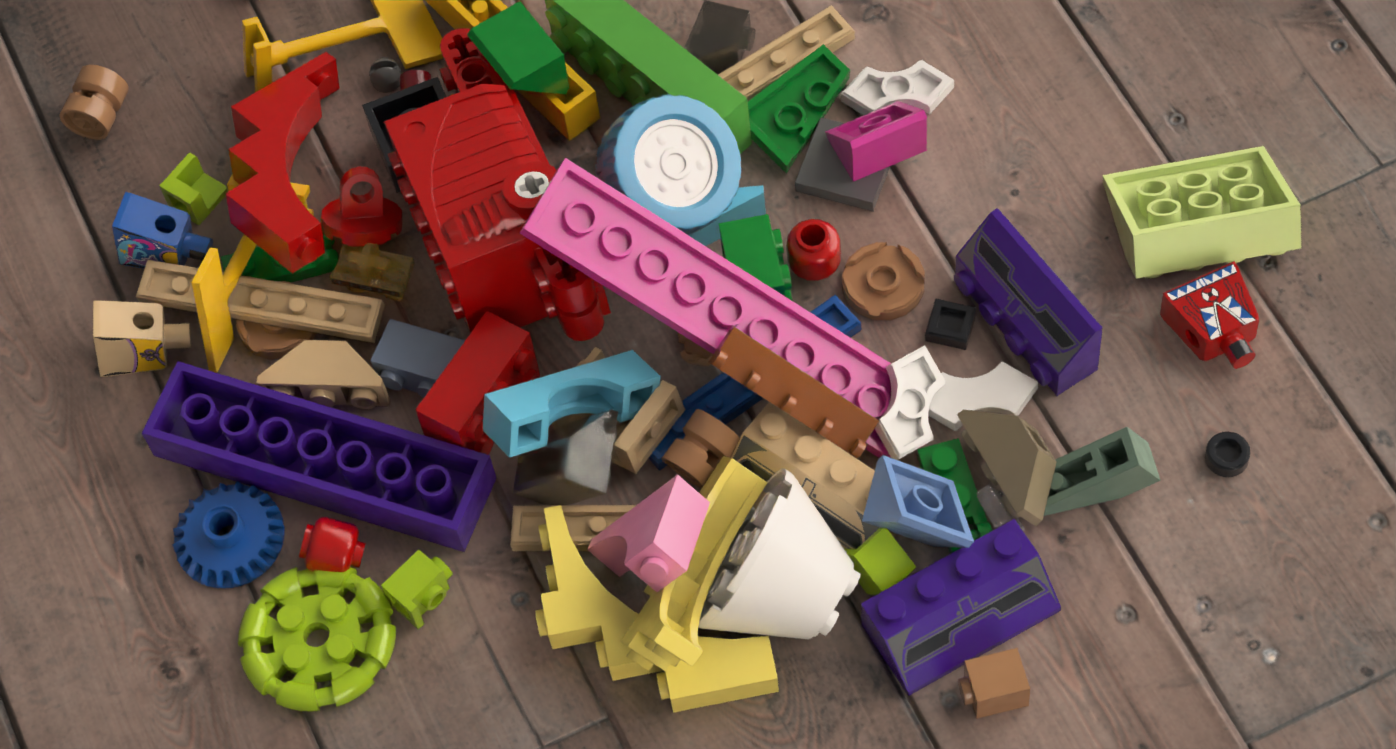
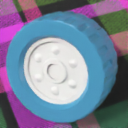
[595,94,741,235]

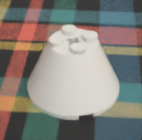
[698,468,860,640]

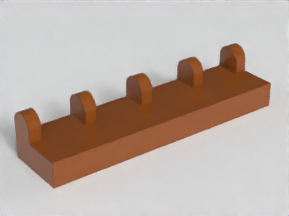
[709,325,879,459]

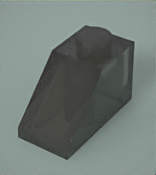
[685,0,756,75]

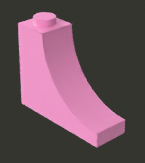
[588,474,710,592]

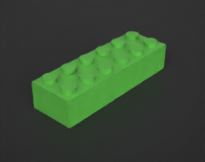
[545,0,752,154]

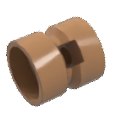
[59,65,129,140]
[661,409,740,489]

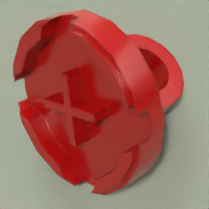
[321,166,403,247]

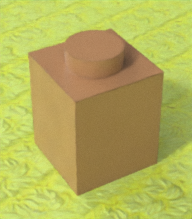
[958,648,1030,719]

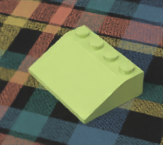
[1103,146,1301,279]

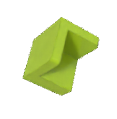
[159,153,228,225]
[844,528,916,595]

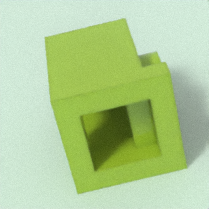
[381,549,453,630]

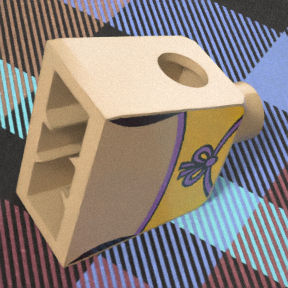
[93,301,191,377]

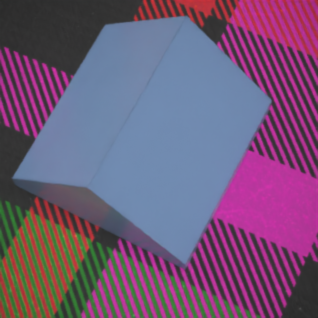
[862,455,974,548]

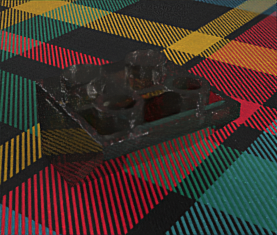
[513,409,618,505]

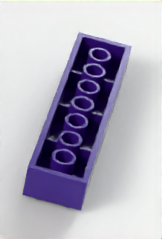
[142,361,496,552]

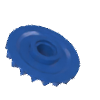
[172,481,285,589]

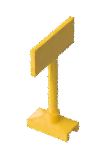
[242,0,443,92]
[191,174,314,373]

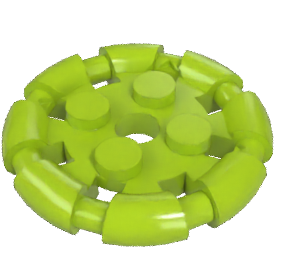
[238,567,396,712]

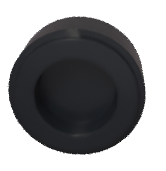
[1205,431,1250,477]

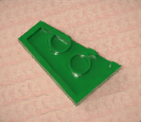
[748,44,850,174]

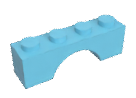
[483,350,660,458]

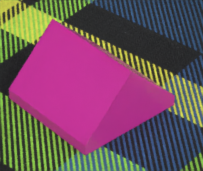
[825,101,927,182]

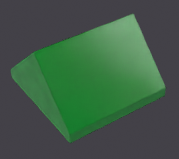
[467,1,570,95]

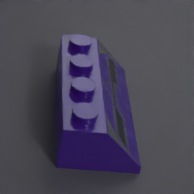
[954,208,1103,396]
[861,519,1061,696]

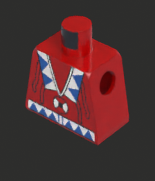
[1160,261,1259,369]

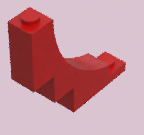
[225,52,340,274]

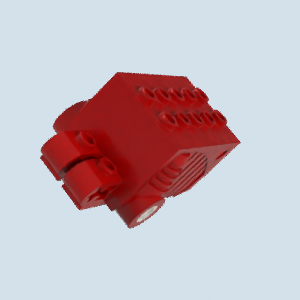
[384,28,611,341]

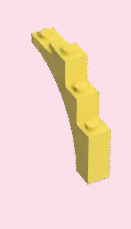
[621,456,767,671]
[535,505,779,713]

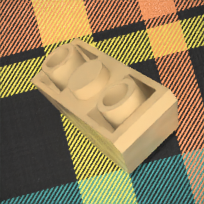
[256,340,390,409]

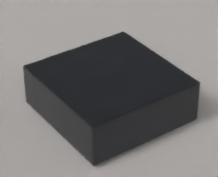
[925,299,977,350]

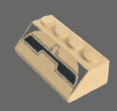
[731,402,896,549]

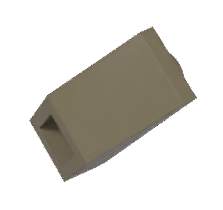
[957,409,1056,526]

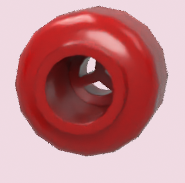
[786,219,841,281]
[299,517,366,572]

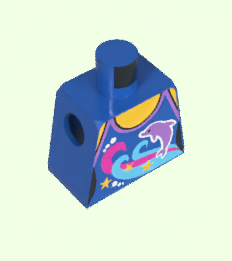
[112,192,213,269]

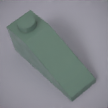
[1044,427,1161,516]

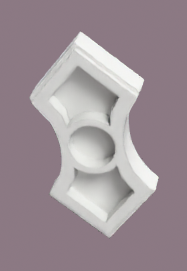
[841,60,954,115]
[875,345,946,460]
[928,362,1038,431]

